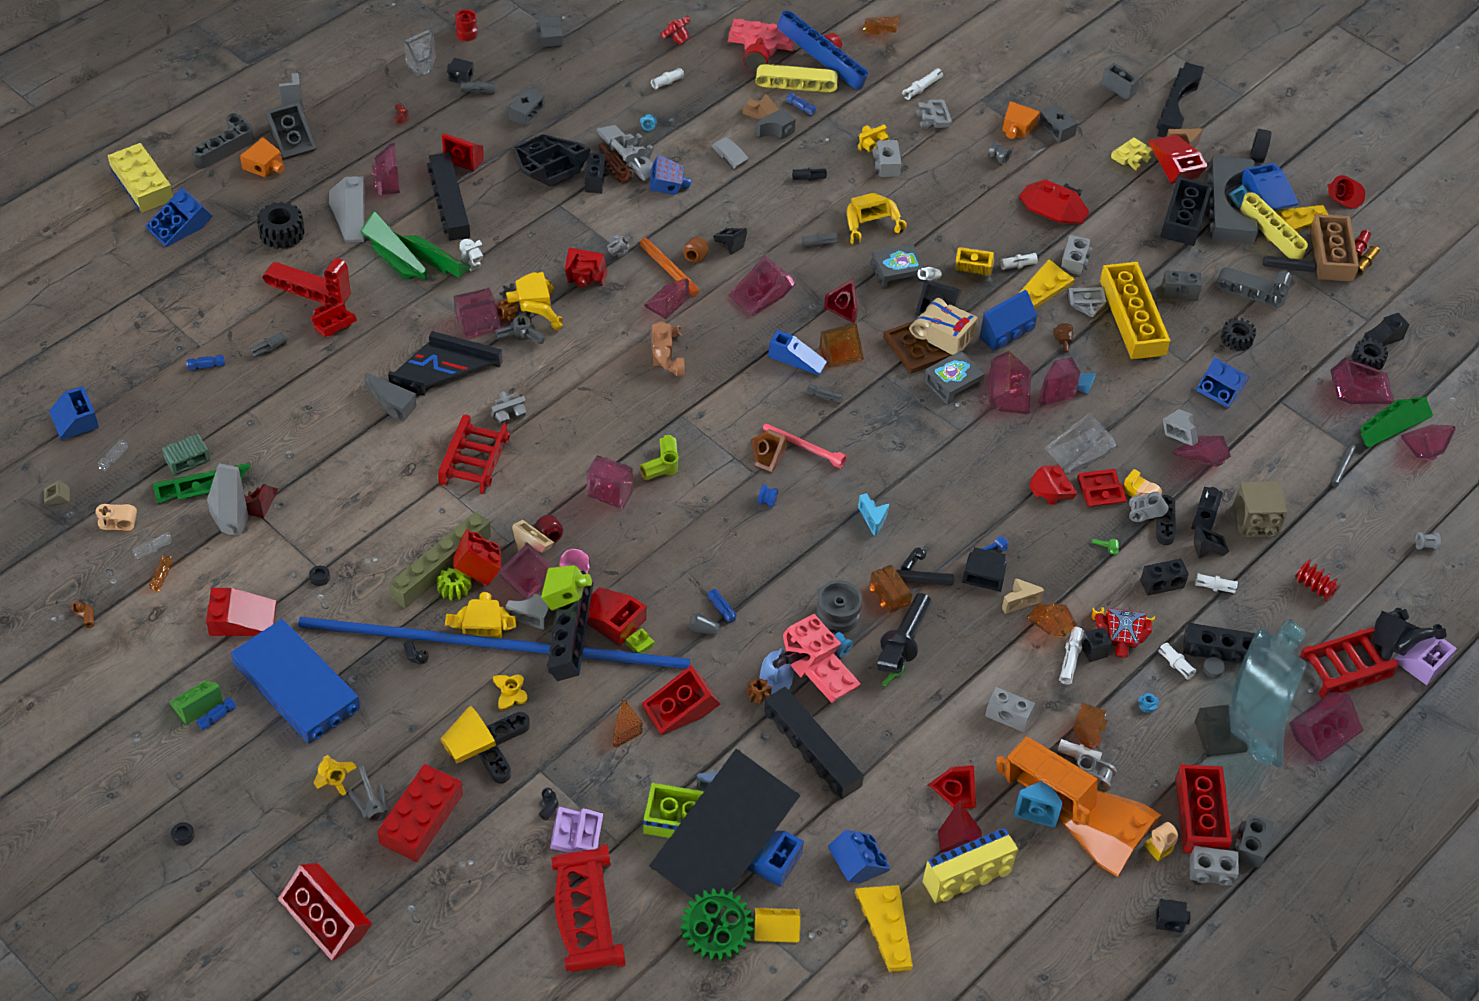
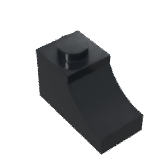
[1363,312,1409,347]

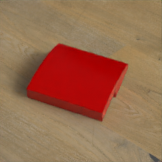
[1077,468,1126,507]

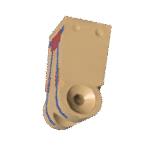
[909,298,978,355]

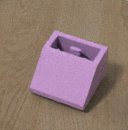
[1394,637,1457,685]

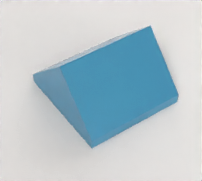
[1013,781,1063,828]

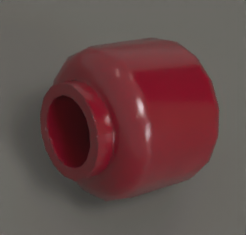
[534,515,564,543]

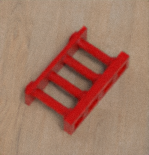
[438,414,510,494]
[1298,627,1399,699]

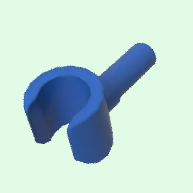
[981,536,1009,552]

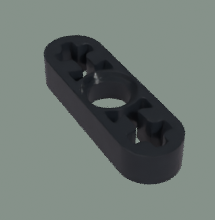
[1156,495,1176,545]

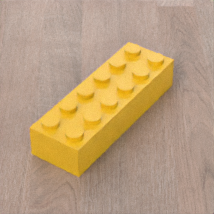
[1100,262,1170,359]

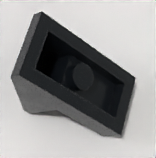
[713,228,747,254]
[1194,525,1229,558]

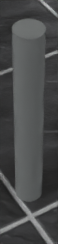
[1331,443,1357,487]

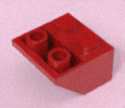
[453,529,502,586]

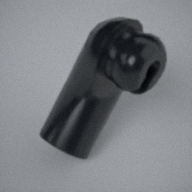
[901,547,926,571]
[403,641,429,665]
[539,788,559,821]

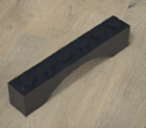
[1156,62,1204,137]

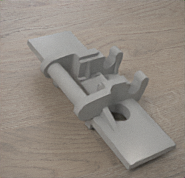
[596,125,654,181]

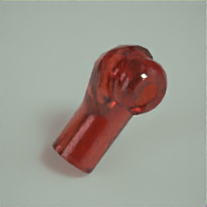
[394,103,409,124]

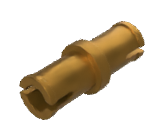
[1356,245,1380,276]

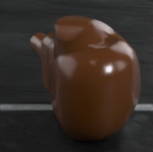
[1053,323,1073,353]

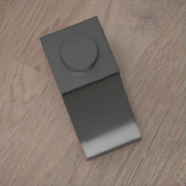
[755,108,795,139]

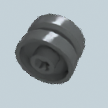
[816,580,863,633]

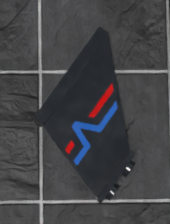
[388,331,503,396]

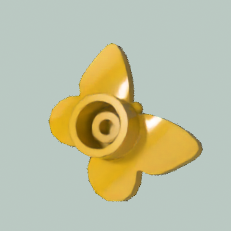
[493,674,527,711]

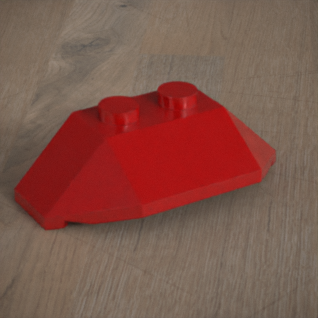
[1019,179,1089,224]

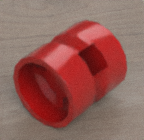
[455,9,478,41]

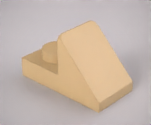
[512,520,554,554]
[1002,579,1044,614]

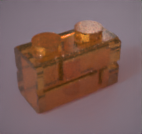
[869,564,912,613]

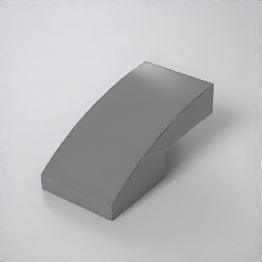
[712,137,749,169]

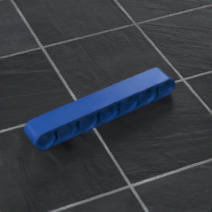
[777,10,868,89]

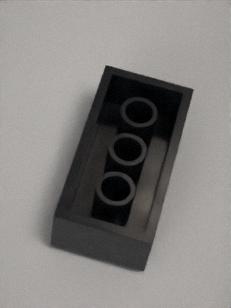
[1160,176,1212,246]

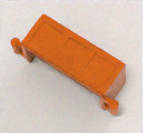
[996,736,1097,826]

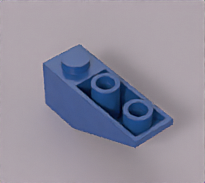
[768,330,827,376]

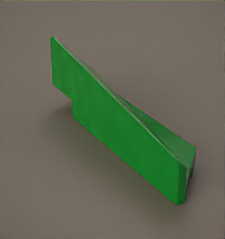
[1360,397,1433,447]
[152,463,251,503]

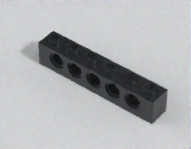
[547,570,594,681]

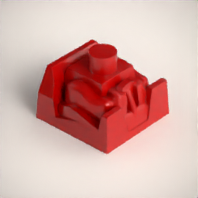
[565,248,608,288]

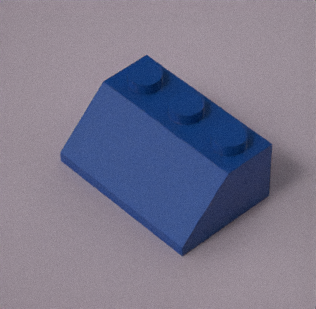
[979,290,1037,351]

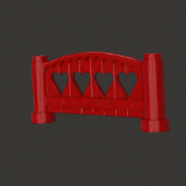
[551,844,626,972]

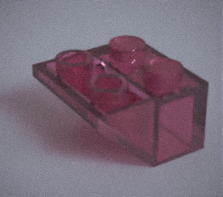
[454,288,501,337]
[1039,357,1081,405]

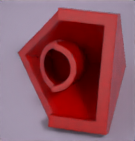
[928,765,976,809]

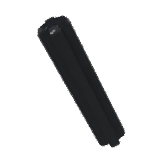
[1263,255,1316,272]
[895,570,954,585]

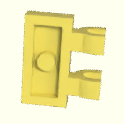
[1111,138,1153,170]

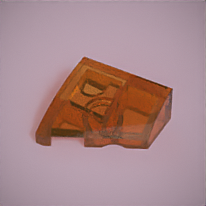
[863,15,901,35]

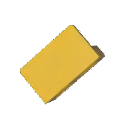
[754,908,801,942]

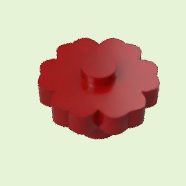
[660,15,691,45]

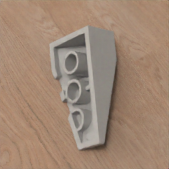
[207,463,249,536]

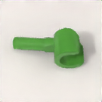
[1092,539,1119,555]
[882,665,905,687]

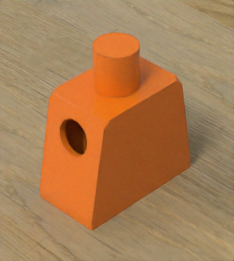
[1002,101,1040,139]
[240,137,285,177]

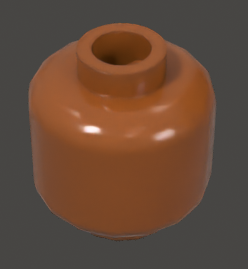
[683,237,709,263]

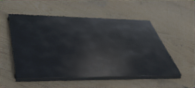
[649,749,801,914]

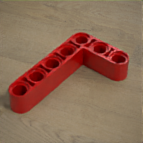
[262,258,351,306]

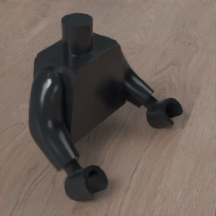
[1372,608,1447,661]

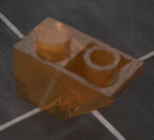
[1027,604,1077,637]
[1073,703,1108,750]

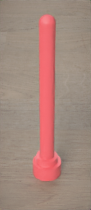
[763,424,847,469]

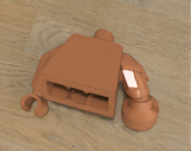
[651,321,685,376]

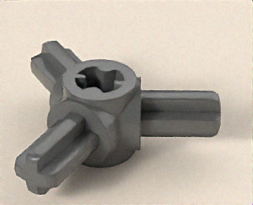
[495,310,546,344]

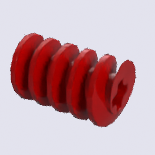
[1295,559,1341,602]

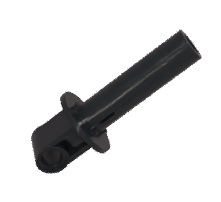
[877,593,932,674]

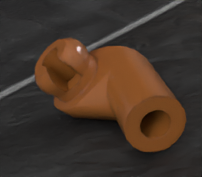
[71,601,94,628]

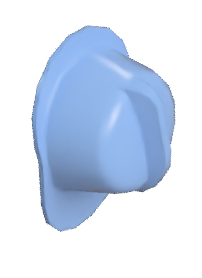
[759,648,794,694]

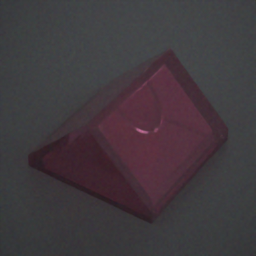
[644,278,689,319]

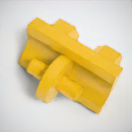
[858,125,890,152]

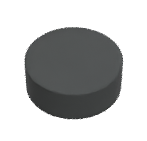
[1203,657,1225,678]

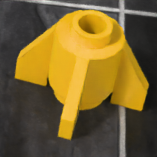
[314,755,357,796]

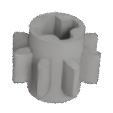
[607,235,629,258]

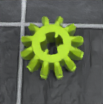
[437,566,471,601]

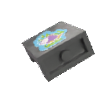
[870,244,925,289]
[924,351,984,405]

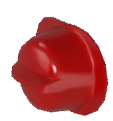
[1327,175,1366,209]

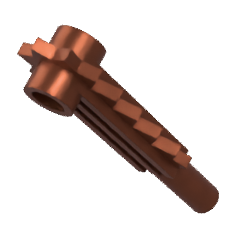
[599,142,632,184]

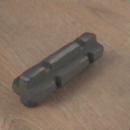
[807,384,843,404]

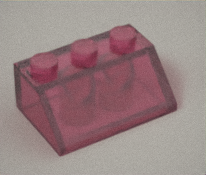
[988,351,1031,414]
[1289,692,1364,762]

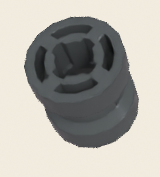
[988,141,1012,164]

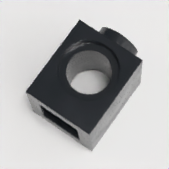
[446,58,474,84]
[1081,627,1112,662]
[1156,899,1191,933]

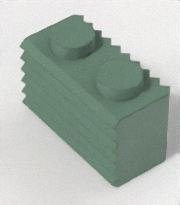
[162,434,211,475]

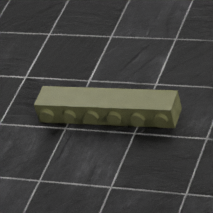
[389,511,491,608]

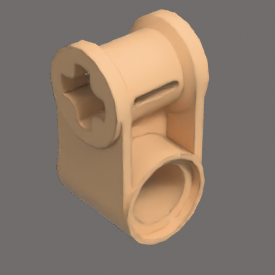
[95,504,137,531]

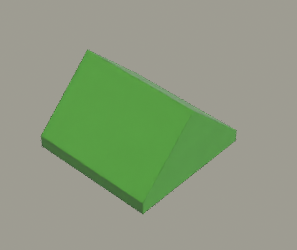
[169,680,223,725]

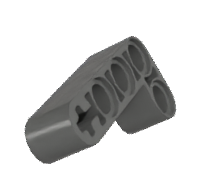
[192,113,254,169]
[1216,267,1293,307]

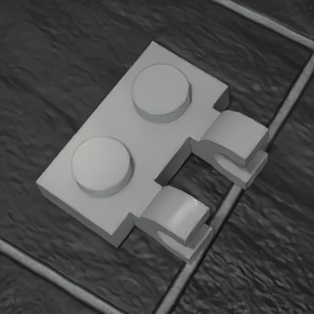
[916,100,952,129]

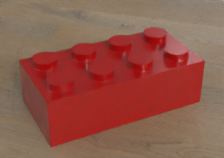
[377,764,463,862]
[1175,764,1232,853]

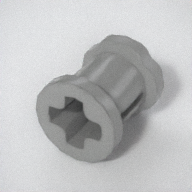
[1415,532,1441,550]

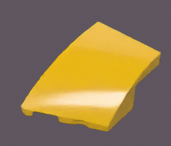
[440,706,496,764]

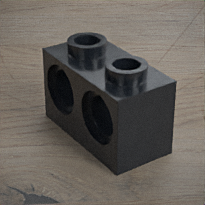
[585,153,606,193]
[1140,558,1189,596]

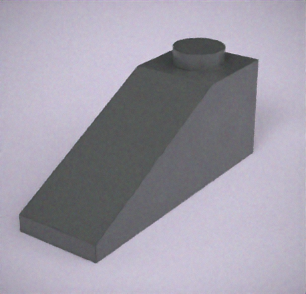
[365,373,417,421]

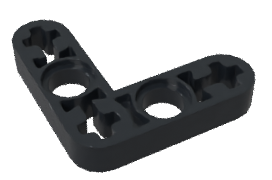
[478,712,530,783]

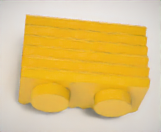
[955,247,994,276]

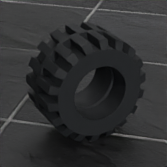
[257,202,305,249]

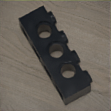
[1183,623,1270,667]

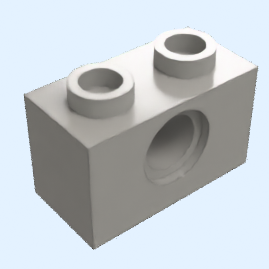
[873,140,902,177]
[985,687,1035,732]

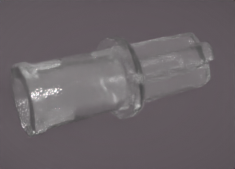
[132,532,173,559]

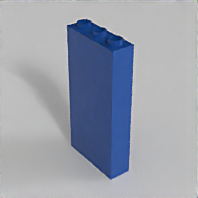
[230,619,360,744]

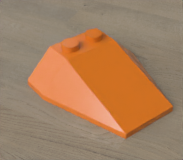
[1058,790,1162,877]

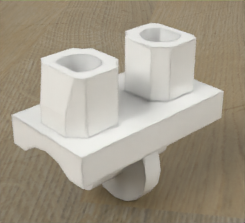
[459,239,483,271]

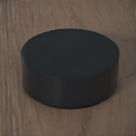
[309,566,330,586]
[171,822,195,846]

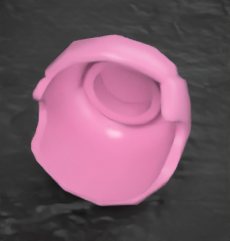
[559,549,590,574]

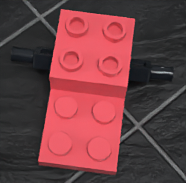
[772,614,861,703]

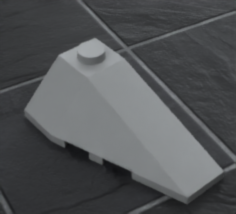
[329,176,365,243]

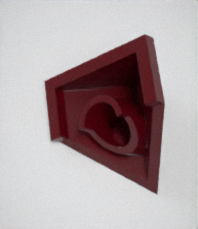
[824,278,858,324]
[244,484,278,518]
[938,800,982,852]

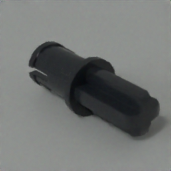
[792,167,827,181]

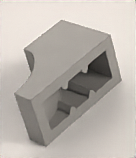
[1163,409,1198,446]
[506,594,554,630]

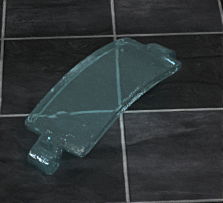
[1230,619,1306,768]

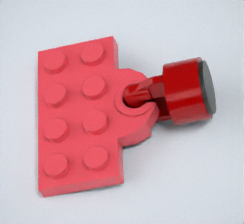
[728,19,795,72]

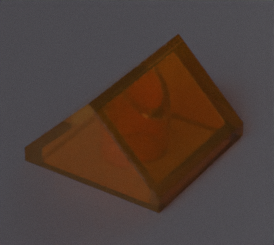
[819,323,864,368]

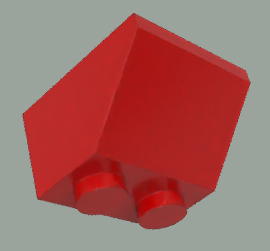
[442,133,484,172]

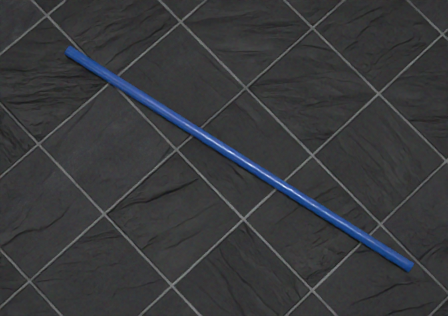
[298,617,690,669]

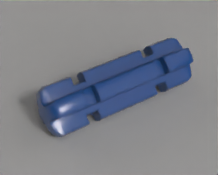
[786,93,816,115]
[187,355,225,370]
[708,589,737,623]
[197,697,236,730]

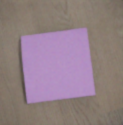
[550,806,603,852]

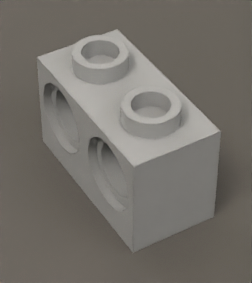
[1061,235,1092,276]
[1190,846,1239,886]

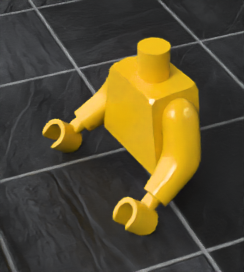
[847,193,907,244]
[506,272,563,331]
[445,592,516,638]

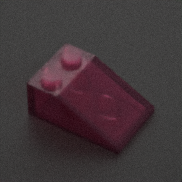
[728,256,795,316]
[1330,358,1394,404]

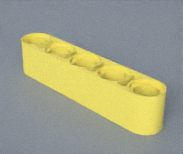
[756,64,838,92]
[1240,193,1308,260]

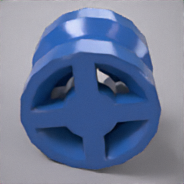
[757,484,779,508]

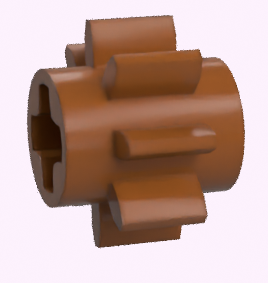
[496,298,519,322]
[746,677,772,705]

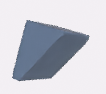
[696,771,719,791]

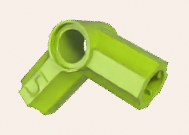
[640,435,679,480]

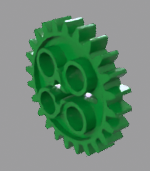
[680,888,754,962]

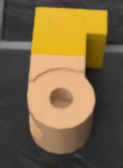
[1123,469,1162,497]
[1144,822,1178,861]

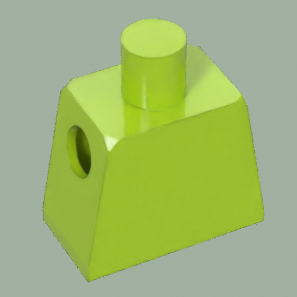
[541,565,592,610]

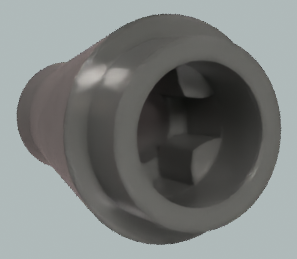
[688,613,720,635]

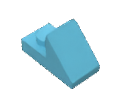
[858,493,889,536]

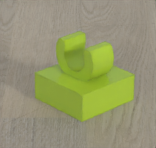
[625,628,654,654]

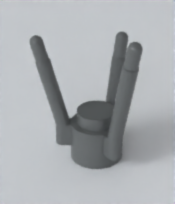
[347,766,388,822]

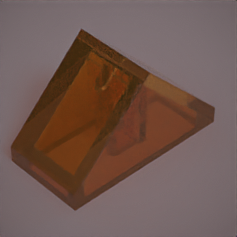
[613,700,643,748]

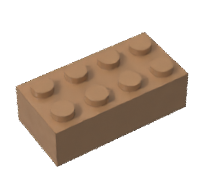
[1310,214,1359,281]

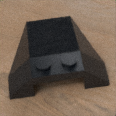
[513,134,590,186]

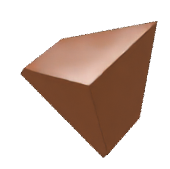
[751,429,787,472]

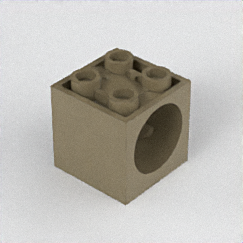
[1232,481,1287,537]

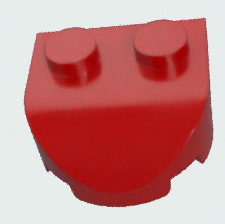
[310,302,357,337]
[1029,465,1077,505]

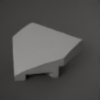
[1067,287,1107,317]

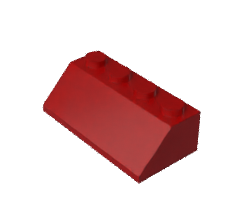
[278,863,373,960]

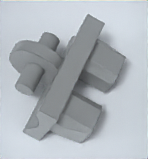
[490,391,526,425]

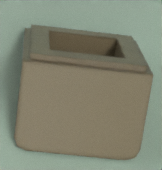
[44,480,70,505]

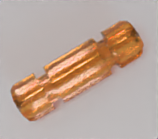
[149,555,173,591]

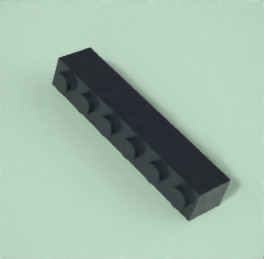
[427,152,470,241]
[764,687,864,799]

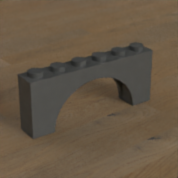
[1207,155,1258,244]

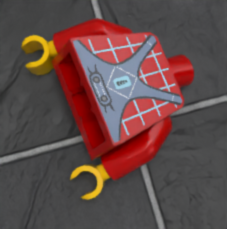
[1091,607,1155,658]

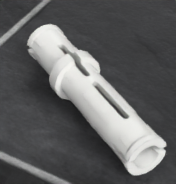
[903,68,943,100]
[1059,627,1084,685]

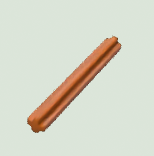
[639,237,699,296]

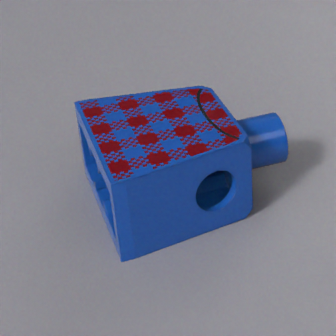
[650,155,691,195]

